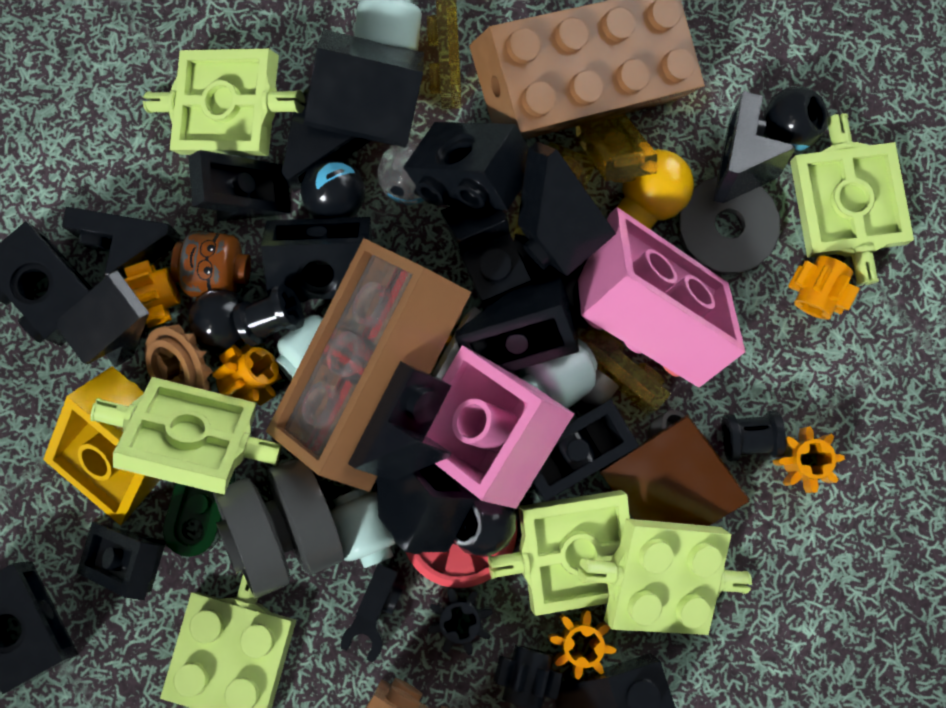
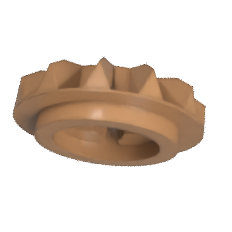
[144,324,213,391]

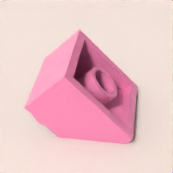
[426,345,575,509]

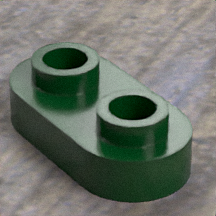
[163,471,235,557]

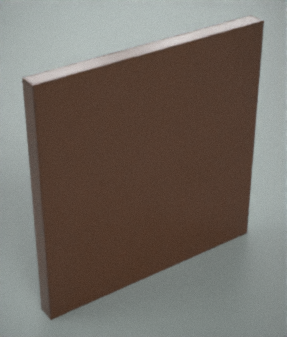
[600,414,750,526]

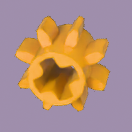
[788,255,860,320]
[124,260,181,328]
[212,344,282,406]
[772,426,845,493]
[548,609,617,680]

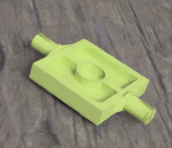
[143,48,305,156]
[790,113,914,286]
[90,377,282,495]
[488,490,630,616]
[578,518,752,635]
[160,574,296,708]

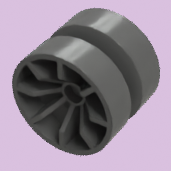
[213,457,344,599]

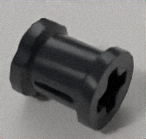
[233,284,305,347]
[721,410,786,462]

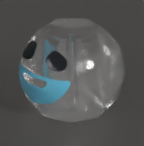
[377,140,425,205]

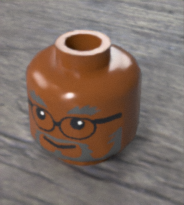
[171,231,251,297]

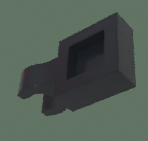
[341,562,405,662]

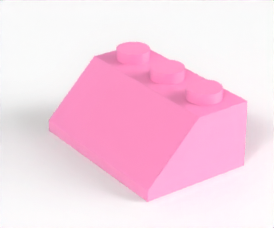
[578,207,746,388]

